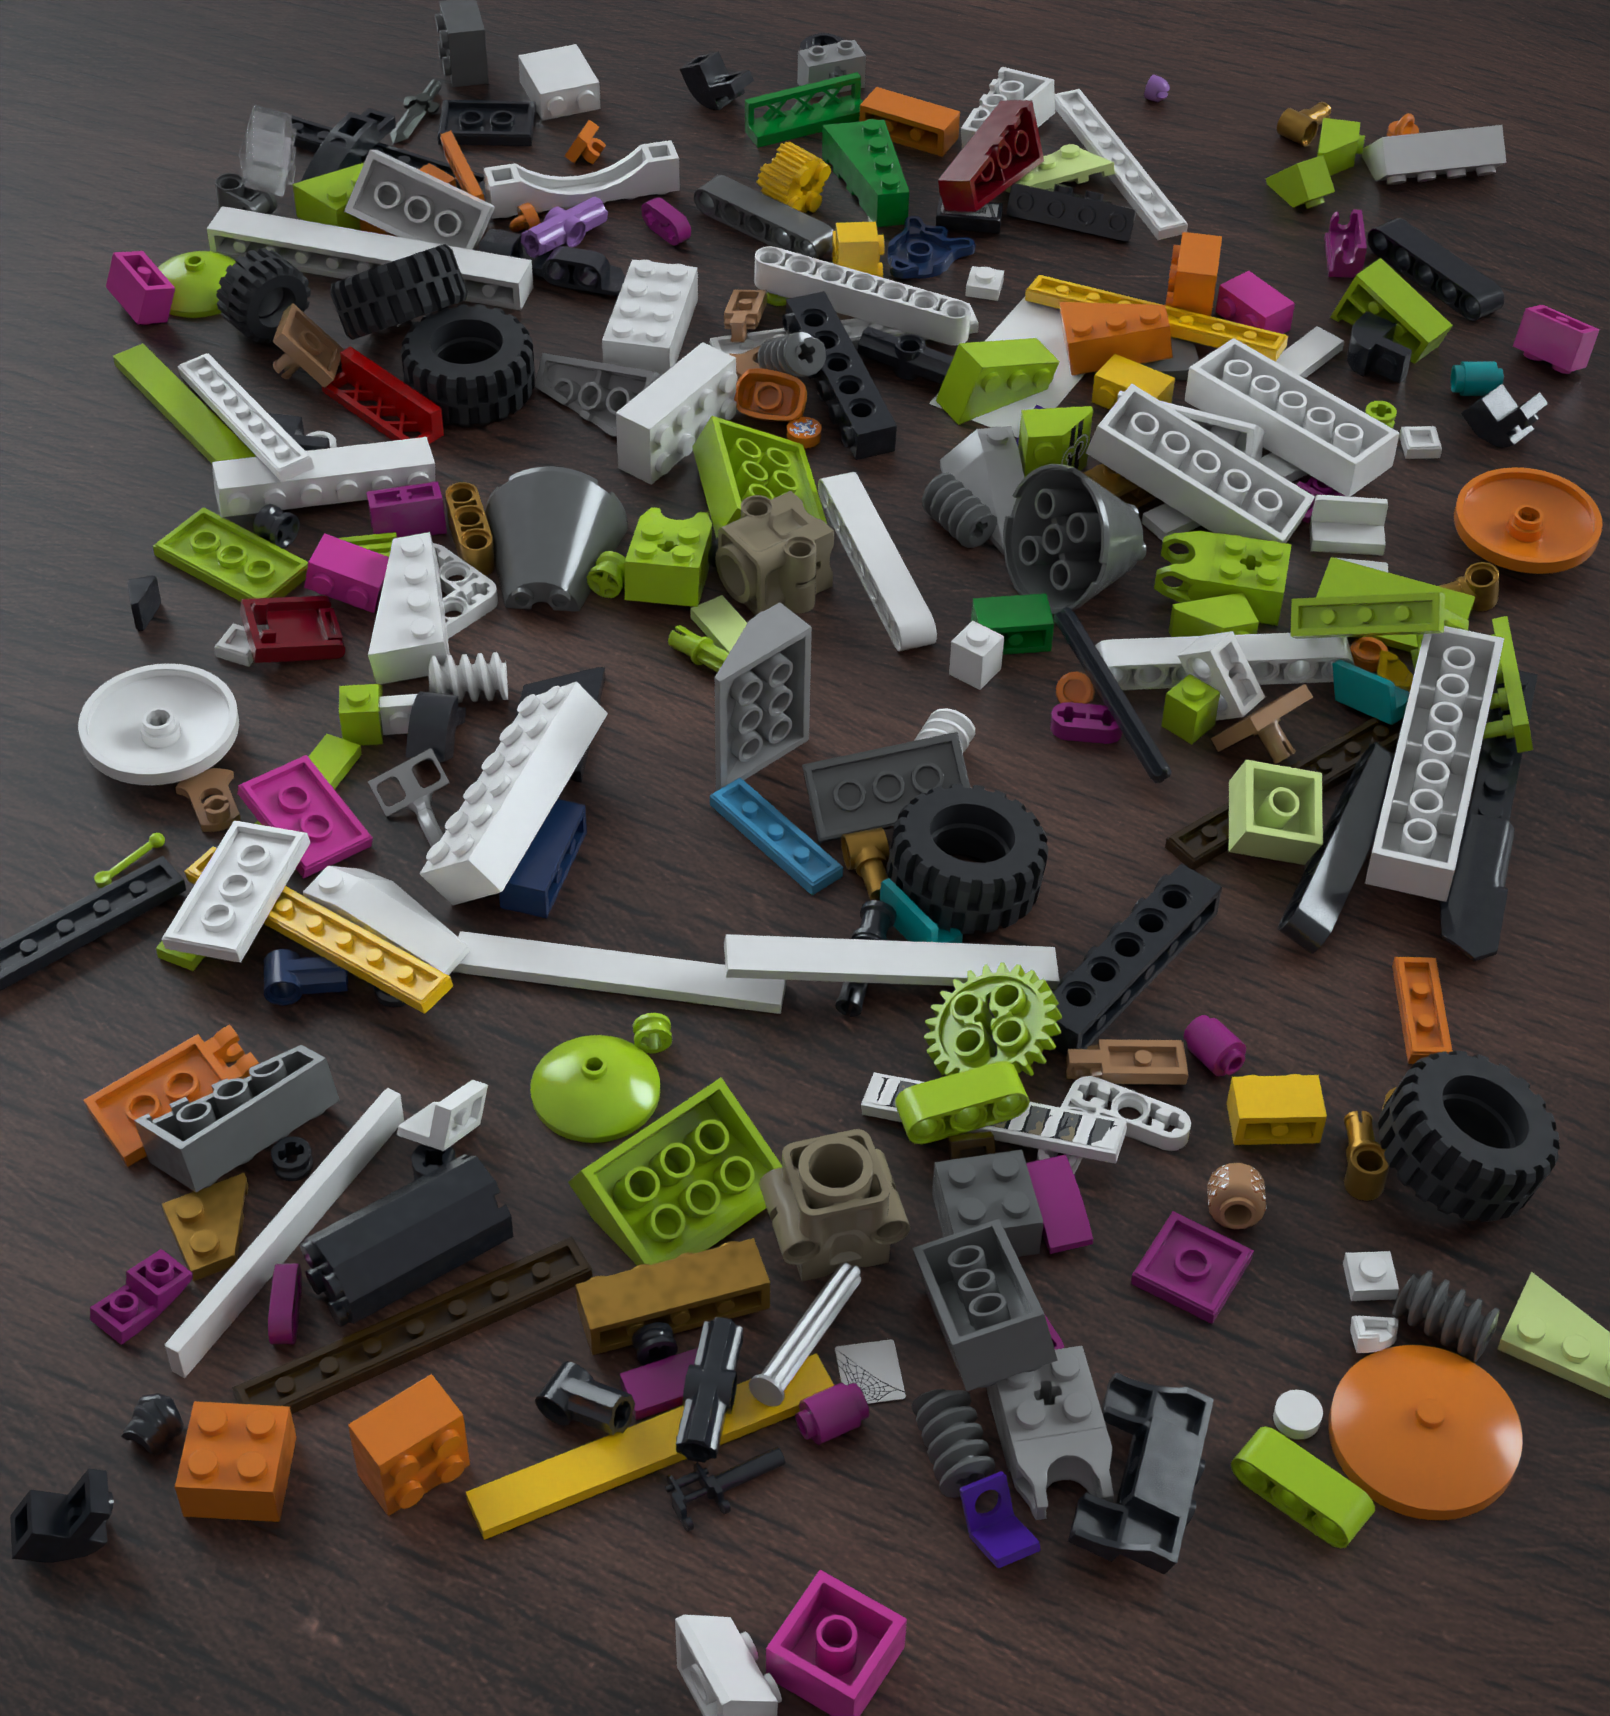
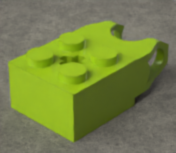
[625,507,712,607]
[1154,531,1292,626]

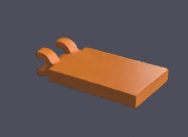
[83,1024,259,1167]

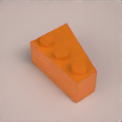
[1059,302,1173,375]

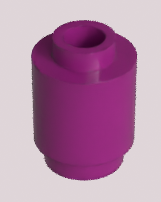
[1183,1015,1246,1076]
[795,1382,870,1445]

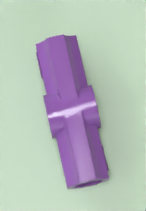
[521,196,608,258]

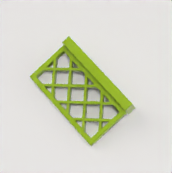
[1290,592,1469,639]

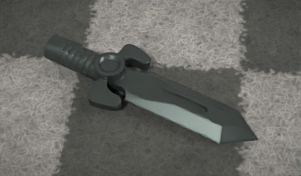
[390,80,442,144]

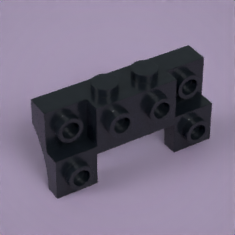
[1068,1372,1214,1574]

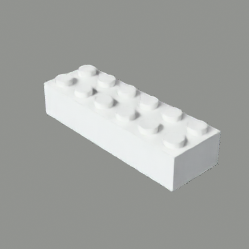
[1184,338,1399,497]
[1086,383,1315,543]
[420,681,608,905]

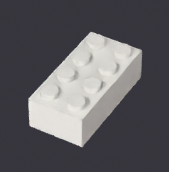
[602,259,698,375]
[616,342,738,485]

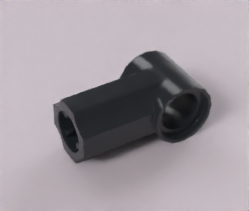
[535,1361,635,1435]

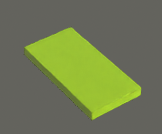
[153,507,308,602]
[1316,557,1475,652]

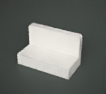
[1309,495,1388,556]
[397,1080,488,1151]

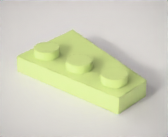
[1005,144,1115,193]
[1497,1272,1610,1399]

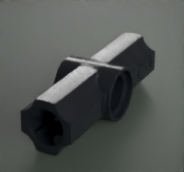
[858,326,953,385]
[676,1317,743,1463]

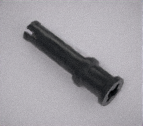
[835,900,897,1017]

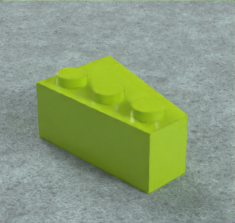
[292,163,364,230]
[1330,258,1453,364]

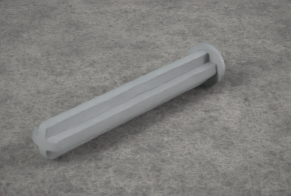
[749,1262,861,1407]

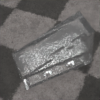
[239,105,296,197]

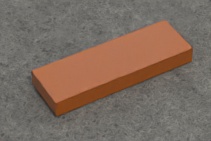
[440,131,485,201]
[1392,957,1452,1064]

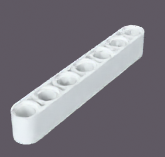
[754,246,971,345]
[818,472,937,652]
[1095,633,1355,690]

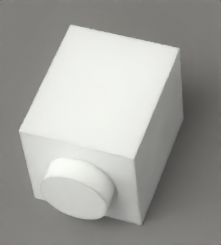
[949,621,1004,690]

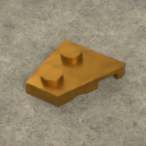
[162,1173,249,1282]

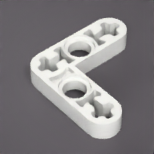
[433,543,498,639]
[1037,1076,1191,1174]

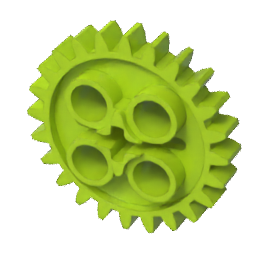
[924,962,1062,1076]

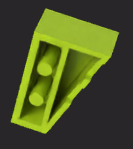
[935,338,1060,425]

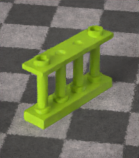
[1411,616,1533,753]

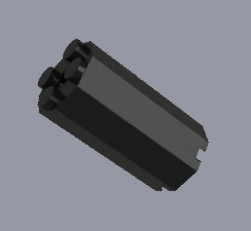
[300,1154,514,1327]

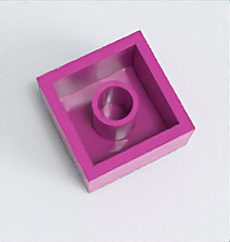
[766,1570,907,1716]

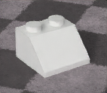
[675,1615,782,1716]

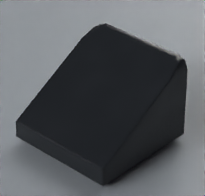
[127,575,161,631]

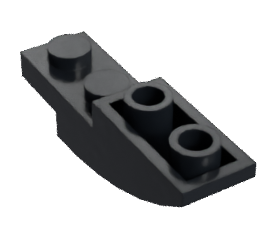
[301,108,396,181]

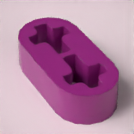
[641,197,691,246]
[1050,702,1123,744]
[268,1264,302,1344]

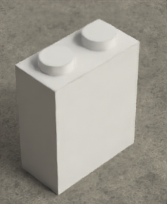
[518,44,601,121]

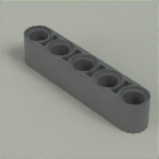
[693,175,834,259]

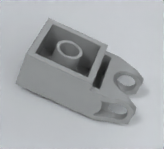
[987,1346,1114,1520]

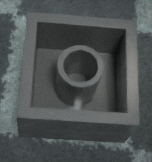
[435,0,489,87]
[932,1150,1043,1257]

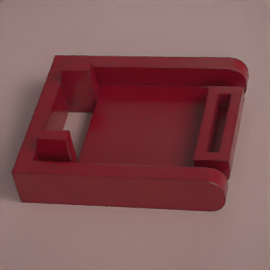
[240,596,345,663]

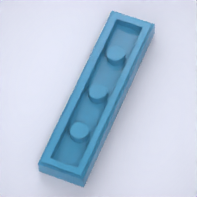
[710,778,843,896]

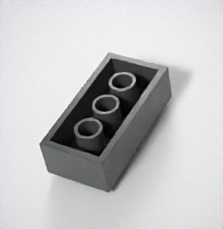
[912,1219,1058,1391]

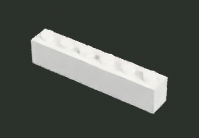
[212,437,435,517]

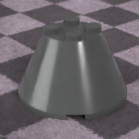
[1003,464,1147,614]

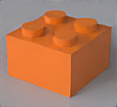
[1165,232,1222,316]
[348,1374,470,1516]
[175,1401,297,1522]

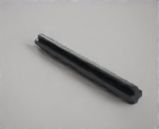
[1054,607,1172,783]

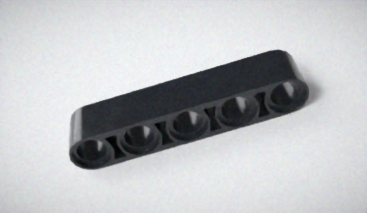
[1367,218,1504,321]

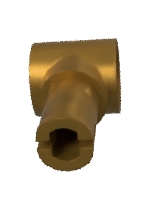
[1277,102,1331,146]
[1439,562,1499,611]
[841,827,890,901]
[1344,1111,1389,1201]

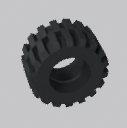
[216,248,311,344]

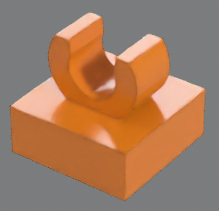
[564,120,606,164]

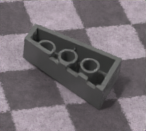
[134,1045,340,1192]

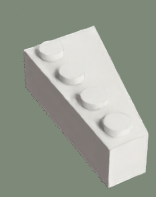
[961,67,1055,149]
[368,532,450,684]

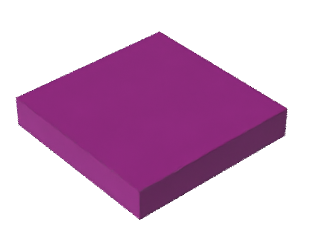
[1130,1211,1254,1324]

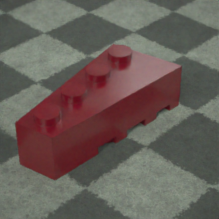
[938,100,1044,212]

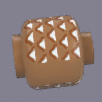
[1207,1163,1267,1230]

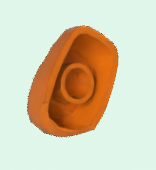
[734,368,807,422]

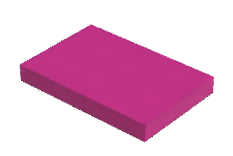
[237,755,373,879]

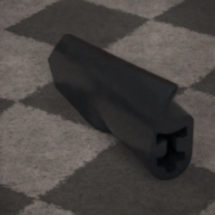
[478,229,625,296]
[1439,814,1514,962]

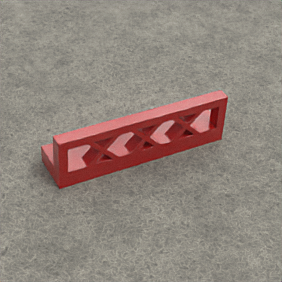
[321,346,444,444]

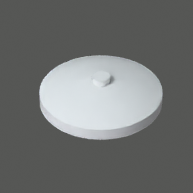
[78,663,239,785]

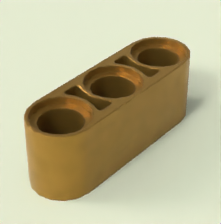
[446,482,495,576]

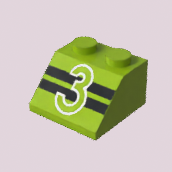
[1018,406,1093,478]

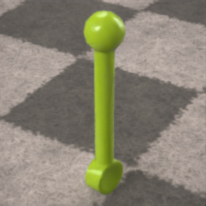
[94,832,165,888]

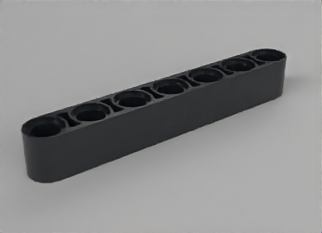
[1277,742,1395,954]

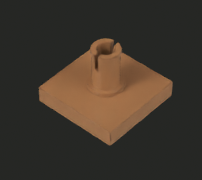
[273,303,344,388]
[1211,684,1313,764]

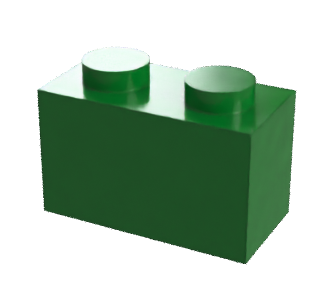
[971,593,1054,655]

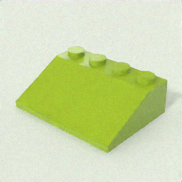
[692,416,827,539]
[568,1078,782,1266]

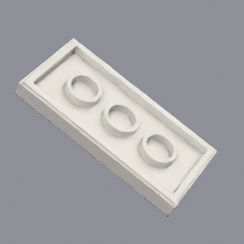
[162,821,310,963]

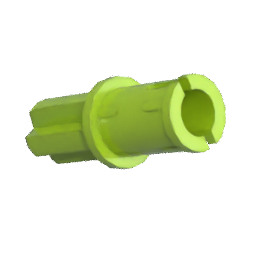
[668,625,729,672]

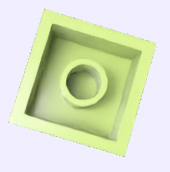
[1229,760,1323,865]

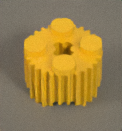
[756,142,831,213]

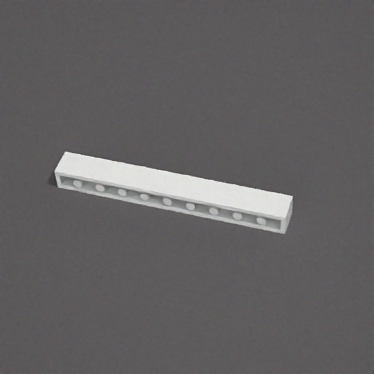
[207,206,533,311]

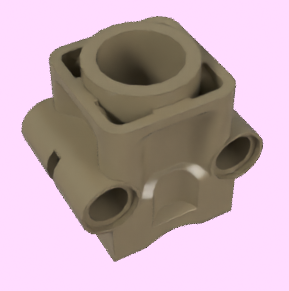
[715,491,834,615]
[759,1129,911,1281]

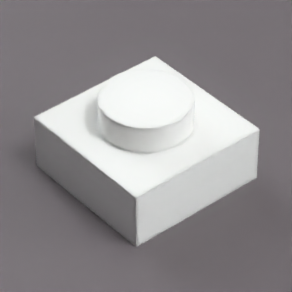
[965,266,1004,301]
[379,694,417,735]
[1343,1251,1399,1301]

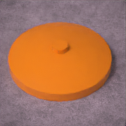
[1454,467,1603,574]
[1328,1345,1522,1520]

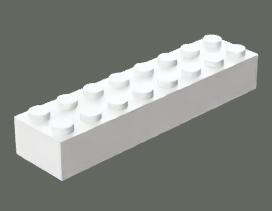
[1365,626,1504,902]

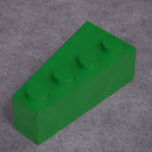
[822,119,909,227]

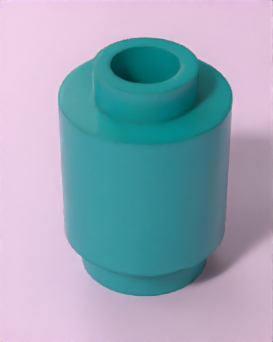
[1450,361,1504,396]

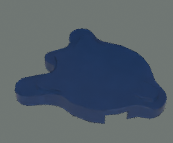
[887,216,975,279]

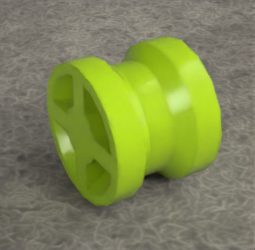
[587,551,626,598]

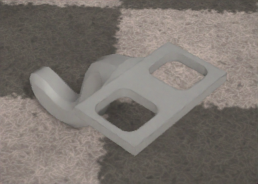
[368,748,450,847]

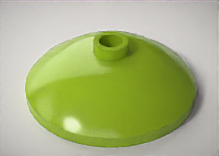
[158,251,236,318]
[530,1035,660,1143]

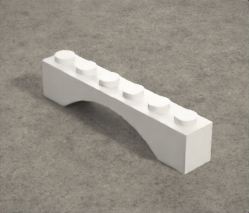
[484,140,680,219]

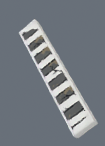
[861,1072,1127,1164]

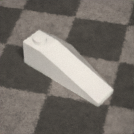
[303,866,470,975]

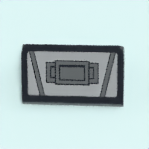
[936,198,1003,234]

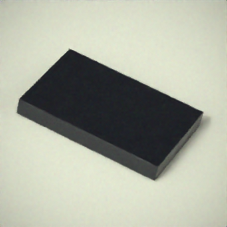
[438,100,536,146]

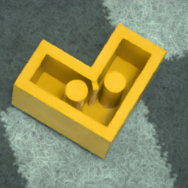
[832,221,884,278]

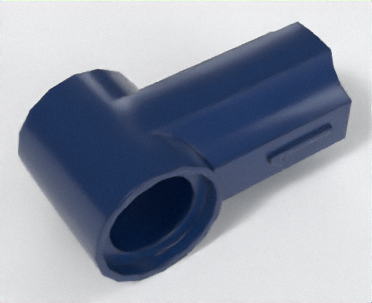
[264,949,348,1006]

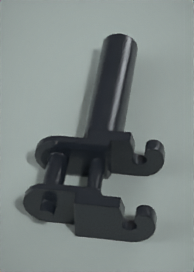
[665,1447,785,1532]

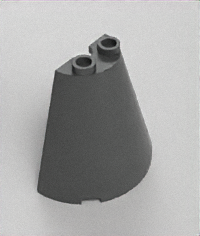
[485,466,628,611]

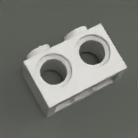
[1178,631,1265,720]

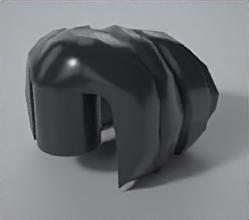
[121,1393,184,1456]

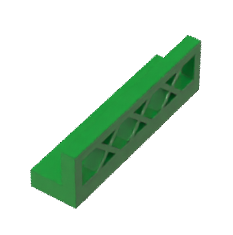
[745,72,863,148]

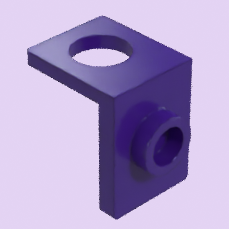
[960,1471,1041,1568]

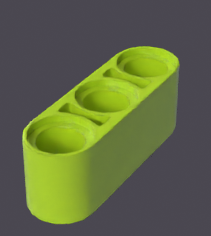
[895,1061,1030,1144]
[1231,1427,1375,1548]

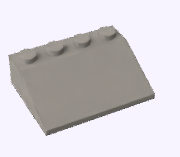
[715,602,812,791]

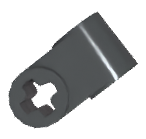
[215,173,277,214]

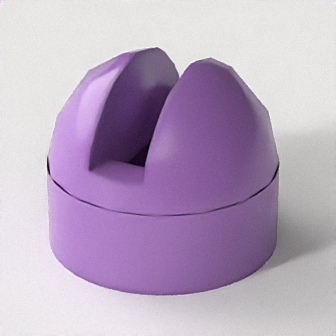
[1144,75,1170,102]

